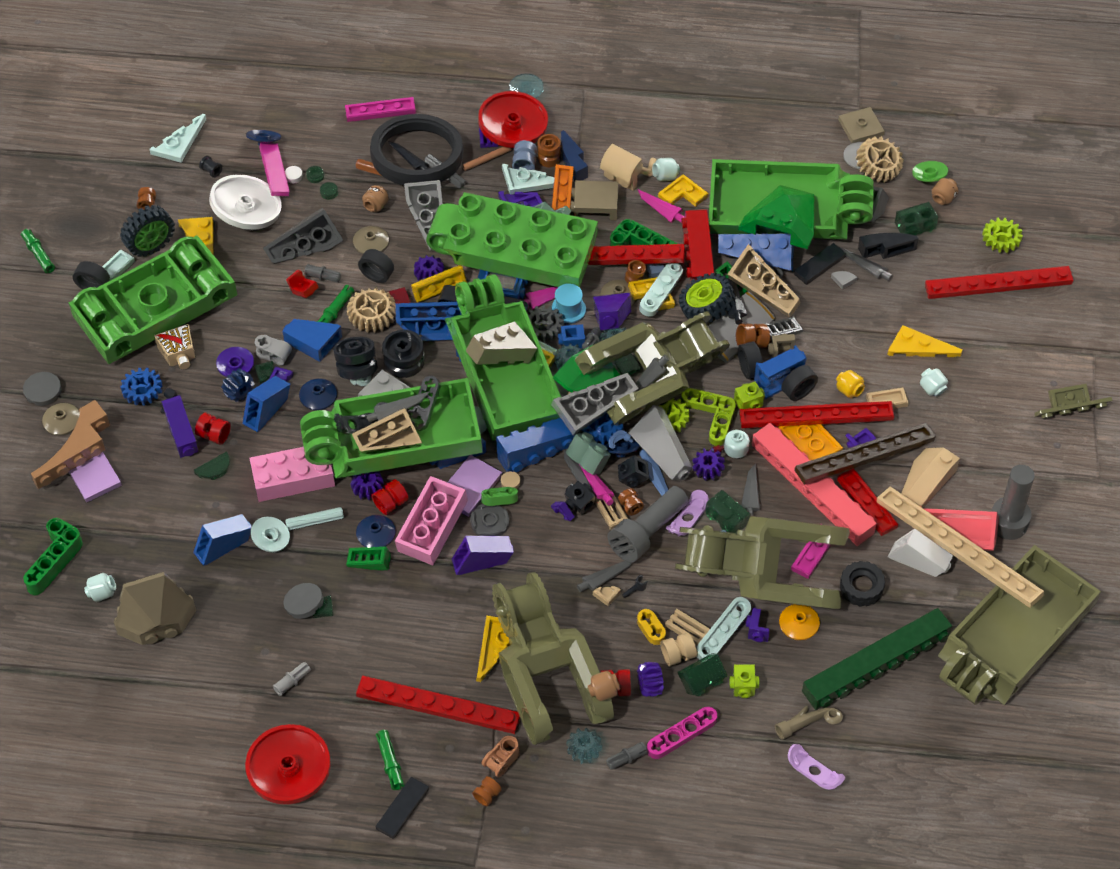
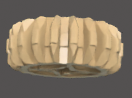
[855,136,904,183]
[347,287,396,333]

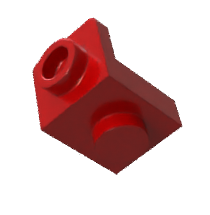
[286,270,319,298]

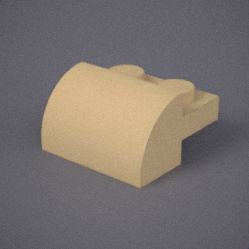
[600,144,642,191]

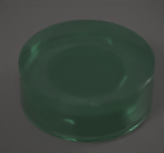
[306,166,324,183]
[320,182,338,200]

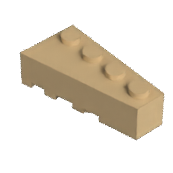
[728,244,800,317]

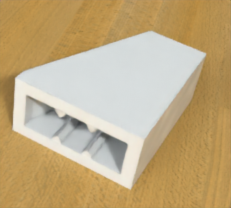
[888,529,953,577]

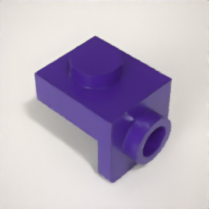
[845,428,876,448]
[746,608,770,642]

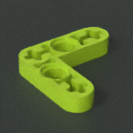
[681,388,735,446]

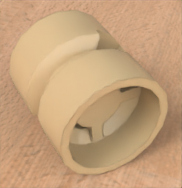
[660,632,697,666]

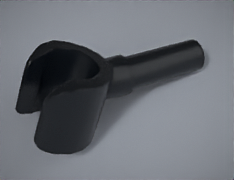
[160,387,177,414]
[622,575,648,598]

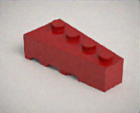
[681,210,714,281]

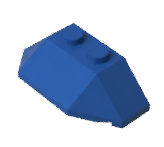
[395,302,461,341]

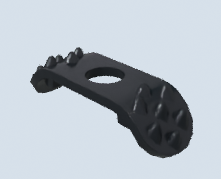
[333,413,378,434]

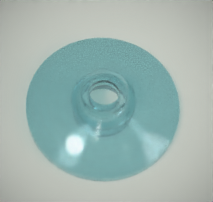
[509,74,543,98]

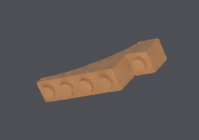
[31,400,110,489]

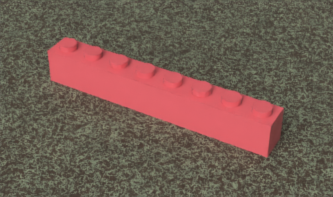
[752,423,876,546]

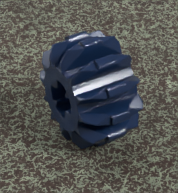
[221,368,255,402]

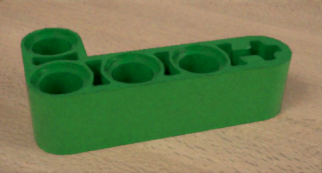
[610,219,680,264]
[23,518,83,595]

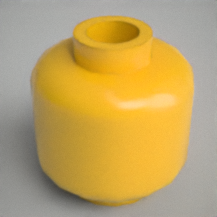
[836,370,865,398]

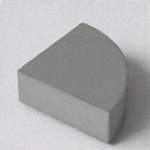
[831,271,857,289]

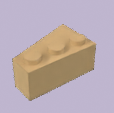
[352,408,422,453]

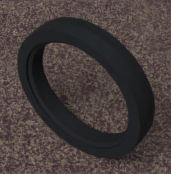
[370,114,463,186]

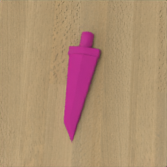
[638,189,685,223]
[524,286,558,310]
[579,464,614,506]

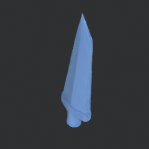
[639,449,668,496]

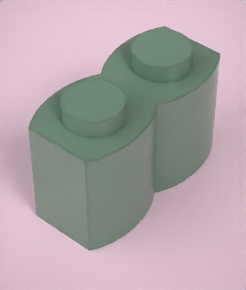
[566,432,611,475]

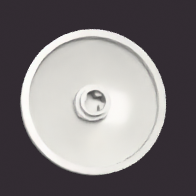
[209,175,281,230]

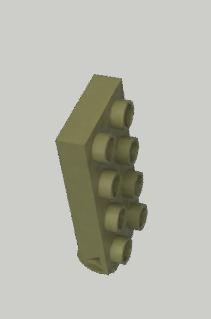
[938,545,1101,705]

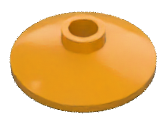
[779,604,820,640]

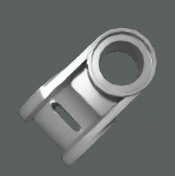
[255,335,292,365]

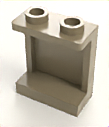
[571,180,618,221]

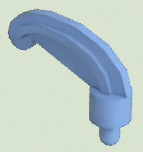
[609,430,633,449]

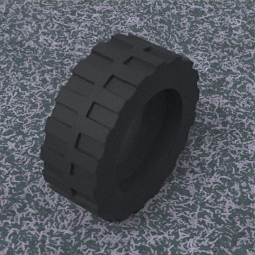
[840,561,885,607]

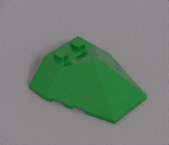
[738,185,814,249]
[553,345,620,393]

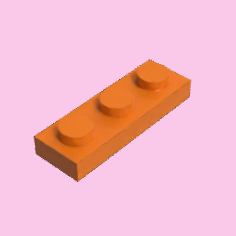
[552,164,573,210]

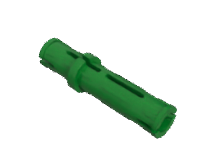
[21,229,55,273]
[317,285,355,323]
[376,730,405,790]

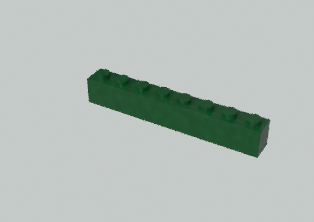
[802,608,952,710]

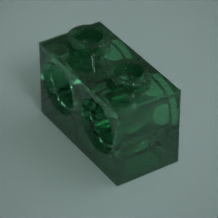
[895,202,938,235]

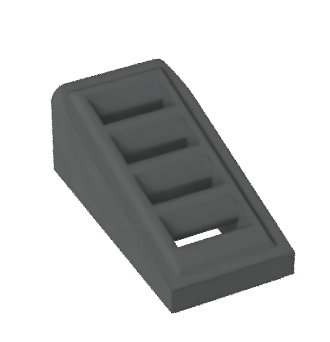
[766,317,803,343]

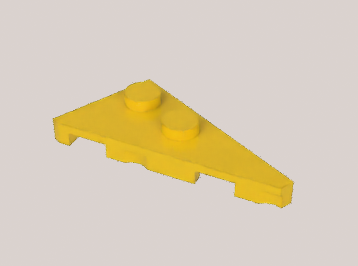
[178,217,214,255]
[887,325,963,357]
[476,616,510,682]

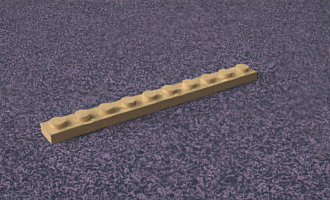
[877,487,1044,608]

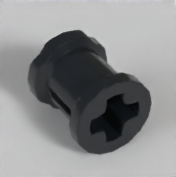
[199,155,223,178]

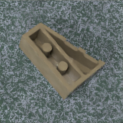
[466,321,537,364]

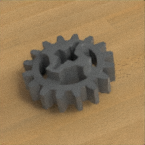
[528,305,564,342]

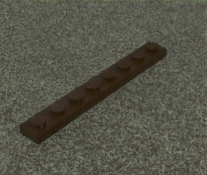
[794,423,936,485]

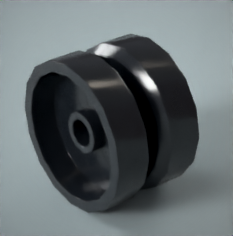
[382,330,425,378]
[333,337,378,380]

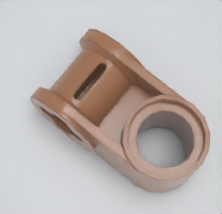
[482,736,519,778]

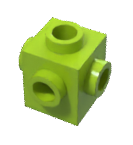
[734,381,765,409]
[729,665,759,698]

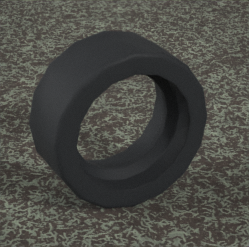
[358,249,395,283]
[72,261,110,290]
[738,341,763,379]
[781,365,818,401]

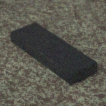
[794,243,846,285]
[376,777,429,839]

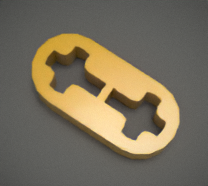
[637,609,666,645]

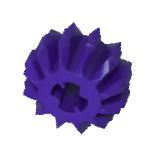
[414,254,445,282]
[692,448,725,481]
[350,472,384,500]
[637,662,664,697]

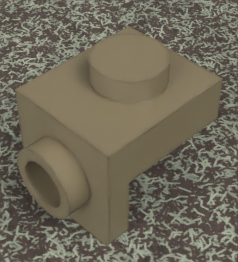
[768,334,795,358]

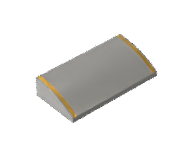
[708,292,775,364]

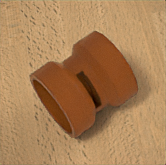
[137,187,156,210]
[625,260,646,283]
[618,488,644,516]
[472,776,502,806]

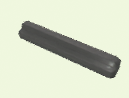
[425,154,465,189]

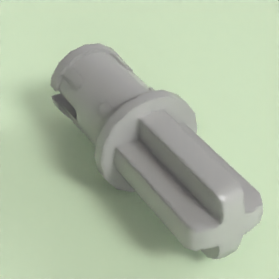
[273,662,311,696]

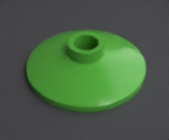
[912,161,948,182]

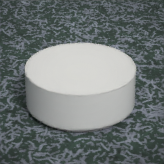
[285,166,303,183]

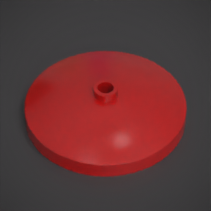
[478,91,548,148]
[245,724,331,804]

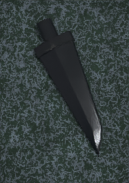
[388,141,429,170]
[728,278,747,325]

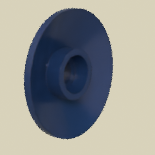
[246,130,281,146]
[299,379,337,410]
[604,439,640,457]
[356,515,396,547]

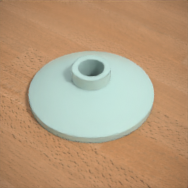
[251,517,290,552]

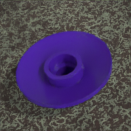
[216,347,254,377]

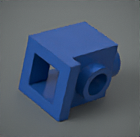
[558,324,585,350]

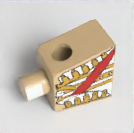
[154,324,195,369]

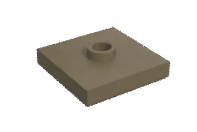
[838,107,885,143]

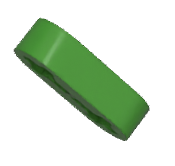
[481,487,518,506]

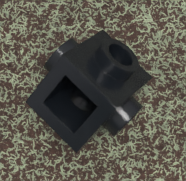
[618,455,649,488]
[564,480,596,515]

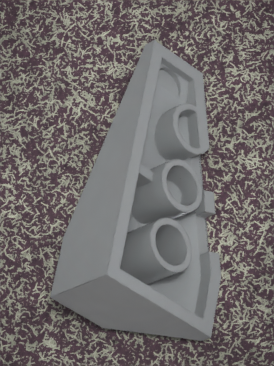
[404,180,443,251]

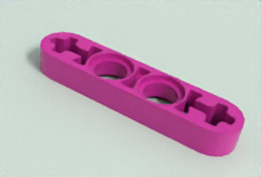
[647,707,717,759]

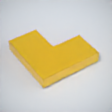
[658,174,709,207]
[628,277,675,310]

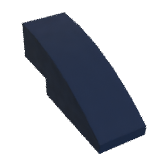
[561,130,588,181]

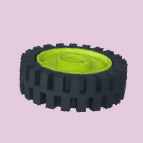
[679,273,735,323]

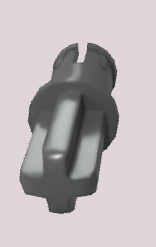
[304,264,341,282]
[582,327,603,349]
[606,742,648,769]

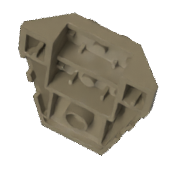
[114,572,196,645]

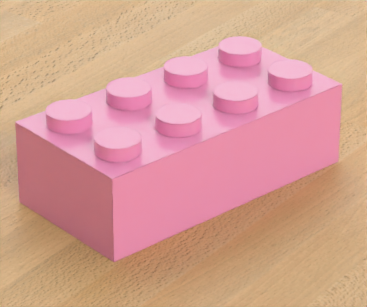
[250,447,335,502]
[395,476,468,565]

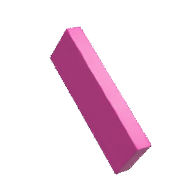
[791,524,831,579]

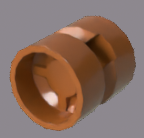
[537,134,561,168]
[735,324,770,348]

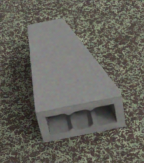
[629,405,693,482]

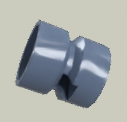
[512,140,537,170]

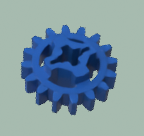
[120,368,163,406]
[582,413,623,445]

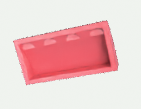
[923,508,999,551]

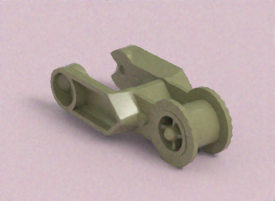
[575,311,730,426]
[675,516,850,609]
[492,572,614,745]

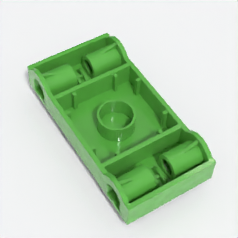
[69,235,237,364]

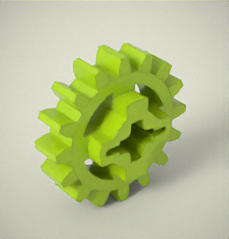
[982,217,1023,253]
[659,398,689,433]

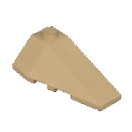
[901,448,960,508]

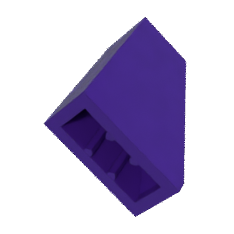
[593,293,631,330]
[162,395,199,458]
[452,536,514,575]

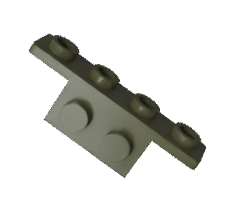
[1035,384,1113,419]

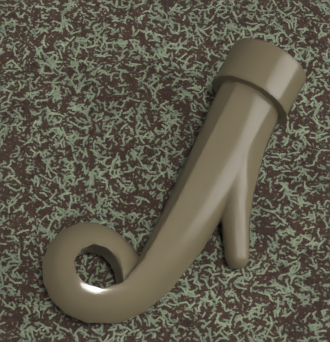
[775,706,843,740]

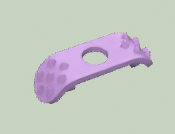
[666,489,709,537]
[788,744,845,790]

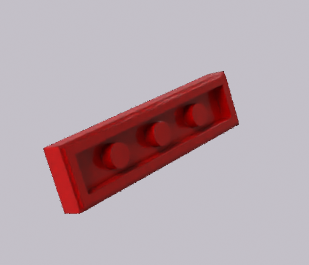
[837,468,898,536]

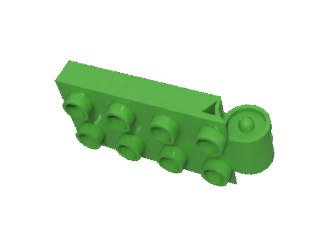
[709,159,874,239]
[426,192,598,288]
[445,274,561,441]
[300,378,483,478]

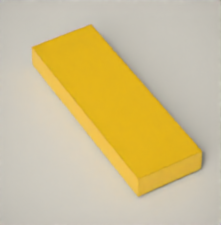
[411,265,467,303]

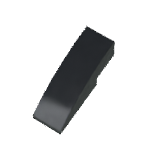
[858,233,919,259]

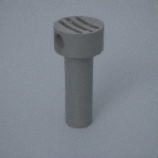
[991,464,1035,540]
[607,486,689,562]

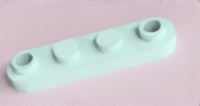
[639,263,683,316]
[696,597,751,662]

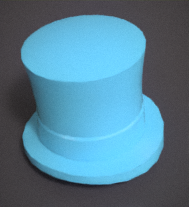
[552,284,586,324]

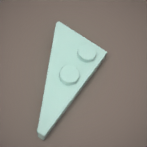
[150,114,206,162]
[502,164,554,194]

